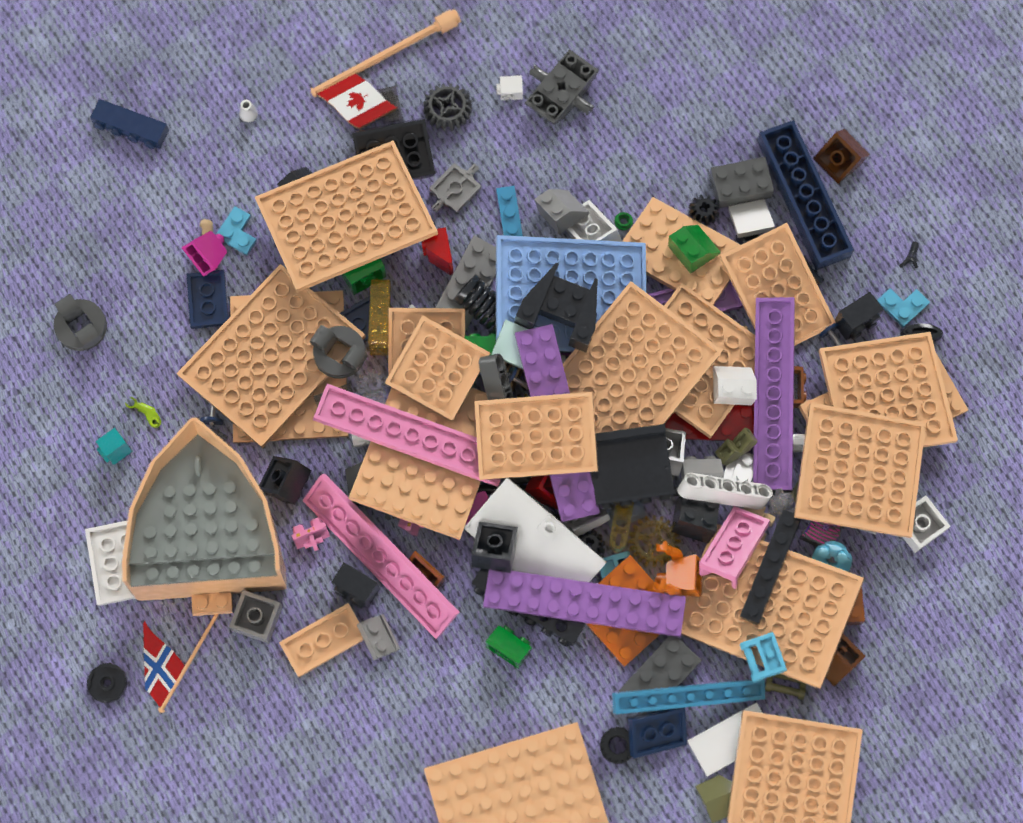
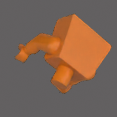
[653,541,703,597]

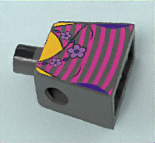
[799,521,842,547]

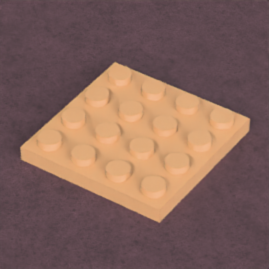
[388,308,465,376]
[385,316,491,421]

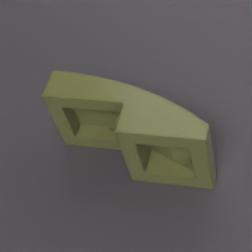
[715,427,758,466]

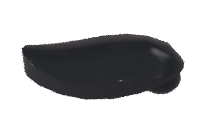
[901,324,943,342]

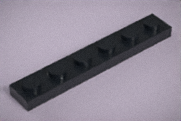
[740,509,801,625]

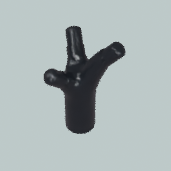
[899,242,919,268]

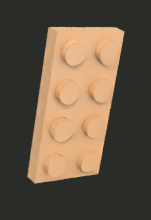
[279,603,364,677]

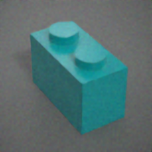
[95,428,133,465]

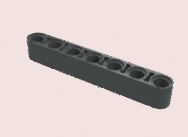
[479,354,532,485]

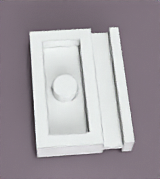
[724,453,753,482]

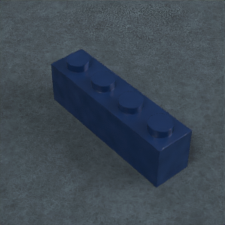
[90,99,169,149]

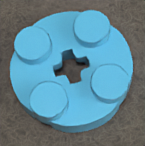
[812,541,852,572]

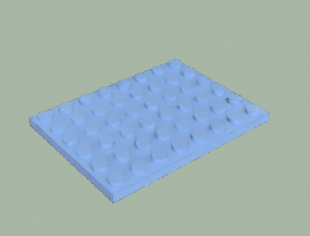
[496,235,646,353]

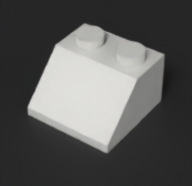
[713,366,757,405]

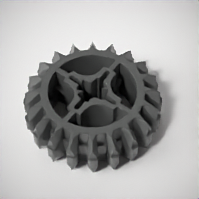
[423,82,472,132]

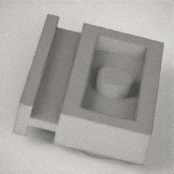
[357,614,400,660]

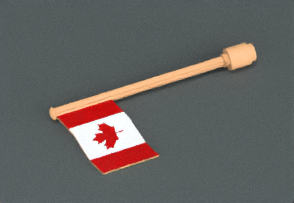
[310,9,461,130]

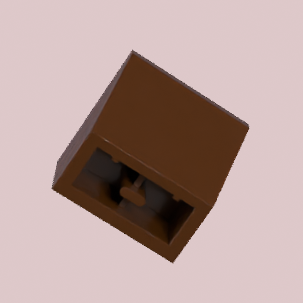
[825,634,866,686]

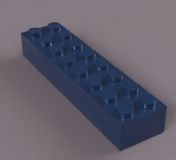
[757,120,854,270]

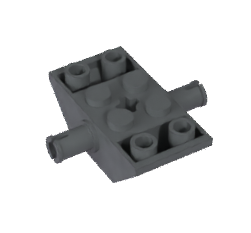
[525,49,599,125]

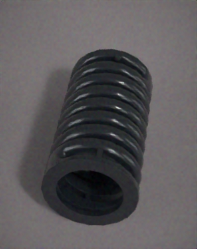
[453,274,496,334]

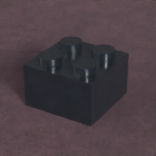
[835,292,884,341]
[671,495,720,544]
[331,562,380,609]

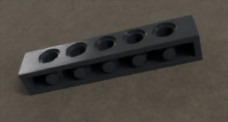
[471,569,585,647]

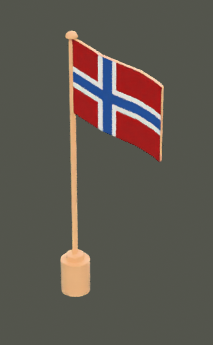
[143,614,219,713]

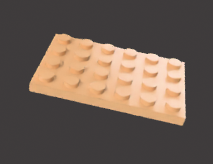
[622,197,740,305]
[719,223,836,346]
[475,392,598,480]

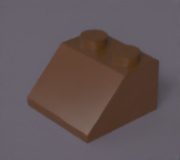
[813,129,870,184]

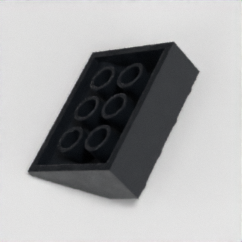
[352,117,436,178]

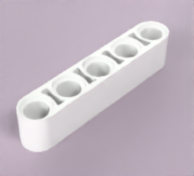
[677,473,773,510]

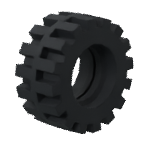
[600,727,632,764]

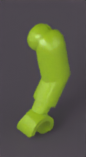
[125,397,161,428]

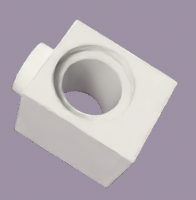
[496,76,523,100]

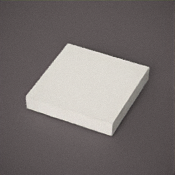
[728,199,775,238]

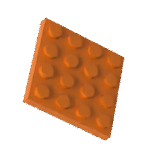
[585,555,665,667]

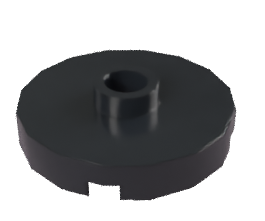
[87,663,127,703]

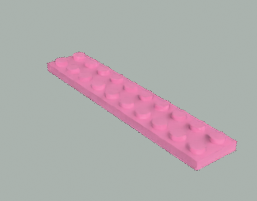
[313,384,501,487]
[302,473,459,639]

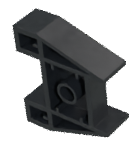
[514,263,598,352]

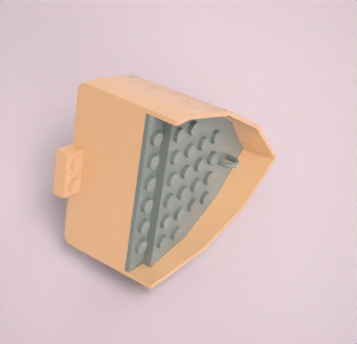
[122,417,287,616]

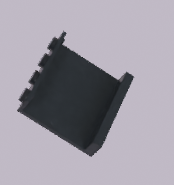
[592,424,675,510]

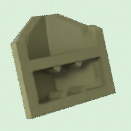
[695,775,732,823]

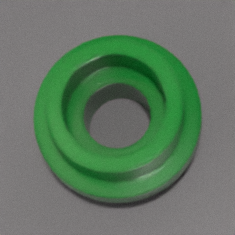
[614,212,633,231]

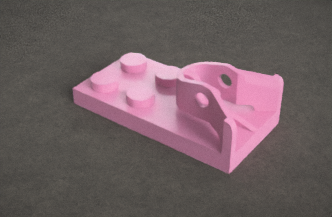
[699,506,770,589]

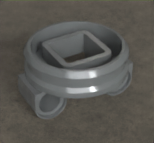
[54,294,107,351]
[309,325,368,379]

